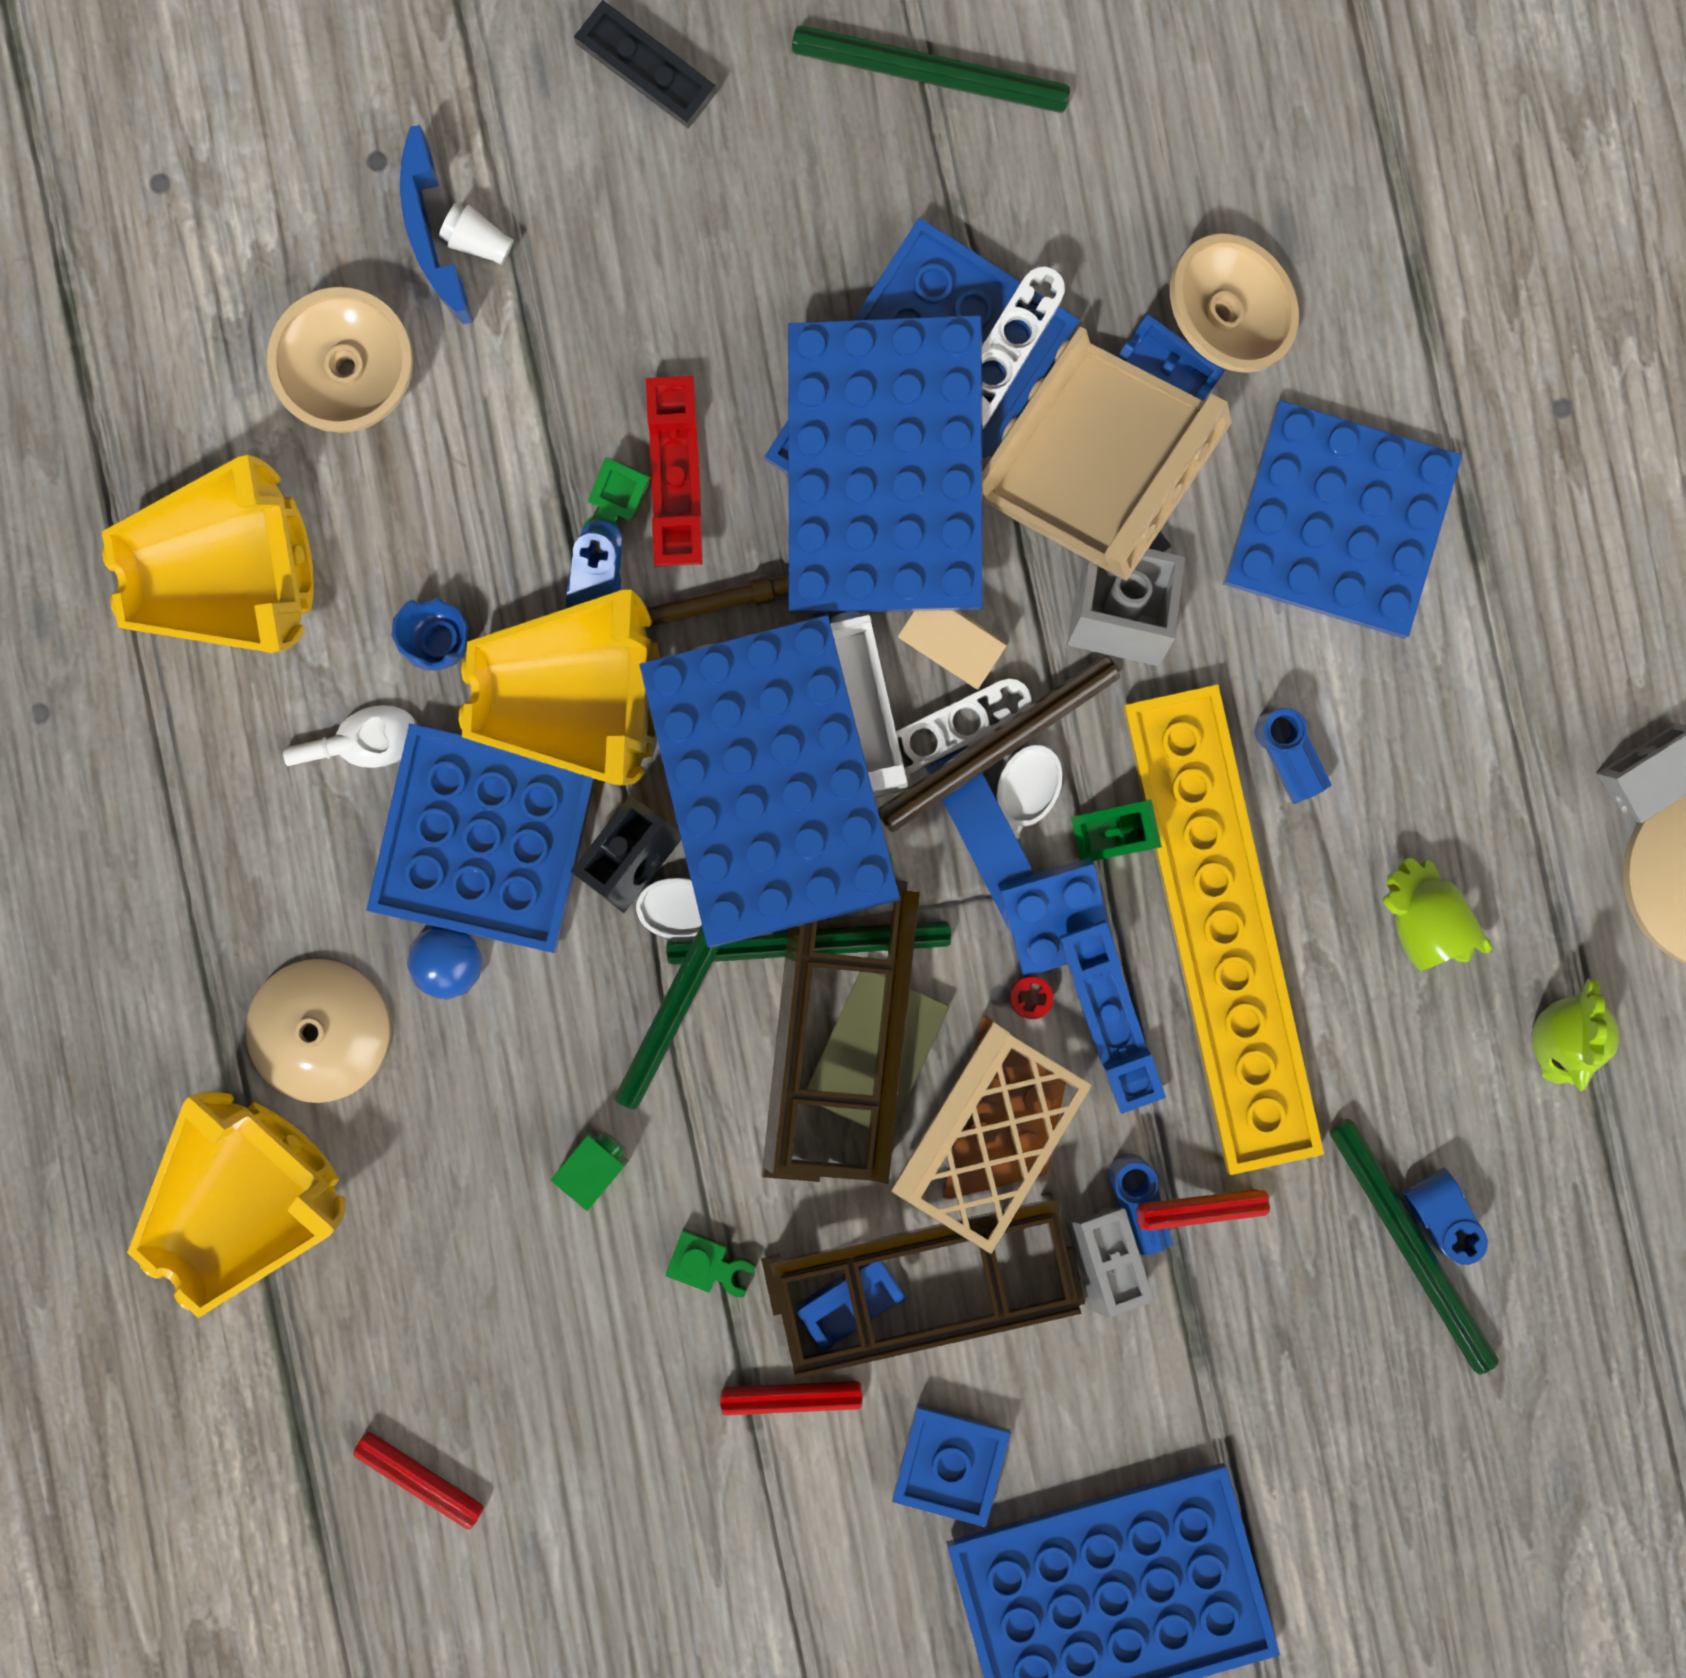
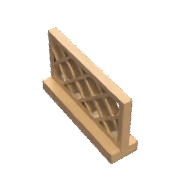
[889,1022,1092,1254]

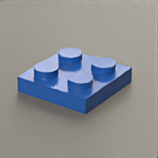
[998,857,1114,977]
[892,1404,1011,1527]

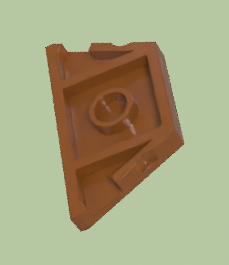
[942,1016,1066,1199]

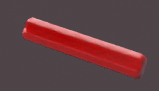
[1136,1189,1270,1231]
[720,1381,863,1416]
[353,1432,484,1530]

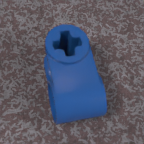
[566,519,623,608]
[1402,1167,1488,1265]

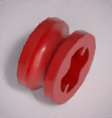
[1009,976,1053,1019]

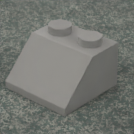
[1067,548,1185,666]

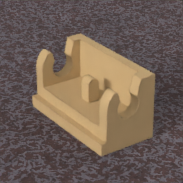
[898,610,1008,690]

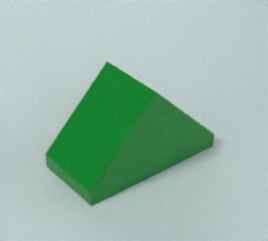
[1071,799,1162,861]

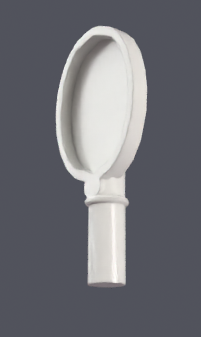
[282,705,418,768]
[997,745,1063,840]
[636,878,702,939]

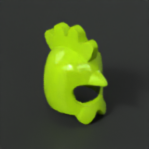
[1383,858,1493,972]
[1531,979,1619,1091]

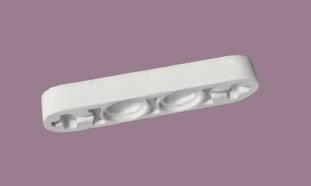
[982,267,1065,429]
[896,679,1031,776]

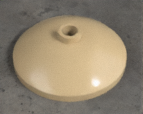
[1170,233,1299,373]
[267,287,413,433]
[246,959,391,1103]

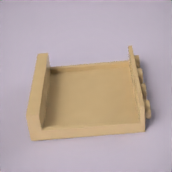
[983,326,1232,581]

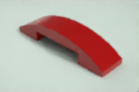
[646,375,703,567]

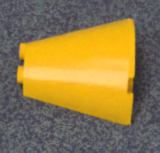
[102,455,314,653]
[459,589,660,785]
[127,1092,346,1318]

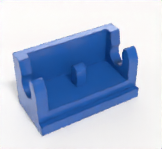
[1118,314,1225,401]
[797,1261,906,1351]

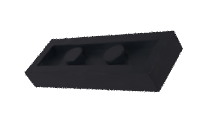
[574,0,717,129]

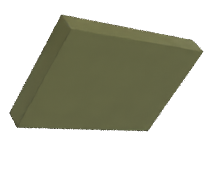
[806,972,949,1128]

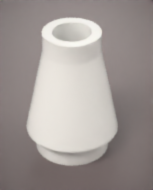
[439,203,514,265]

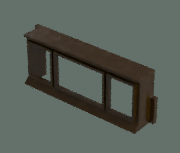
[761,880,920,1184]
[761,1192,1085,1379]

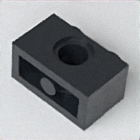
[570,795,681,913]

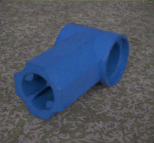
[1254,708,1332,804]
[1108,1154,1173,1255]

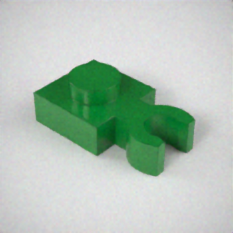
[583,457,652,531]
[665,1228,756,1297]

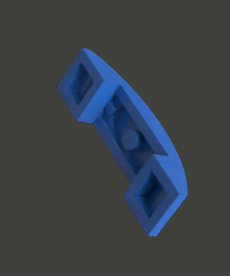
[400,125,473,324]
[925,745,1034,931]
[1059,920,1166,1114]

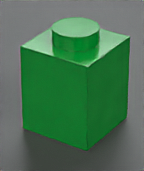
[550,1131,629,1211]

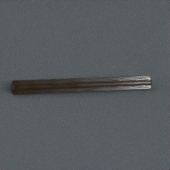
[878,656,1120,832]

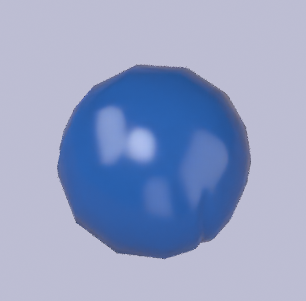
[391,598,470,671]
[407,927,482,1000]

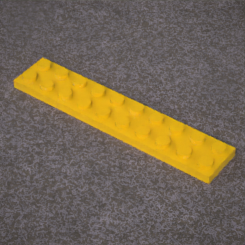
[1123,685,1324,1175]

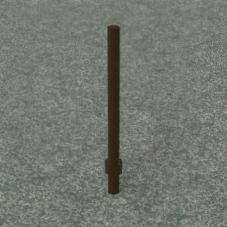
[645,573,789,628]

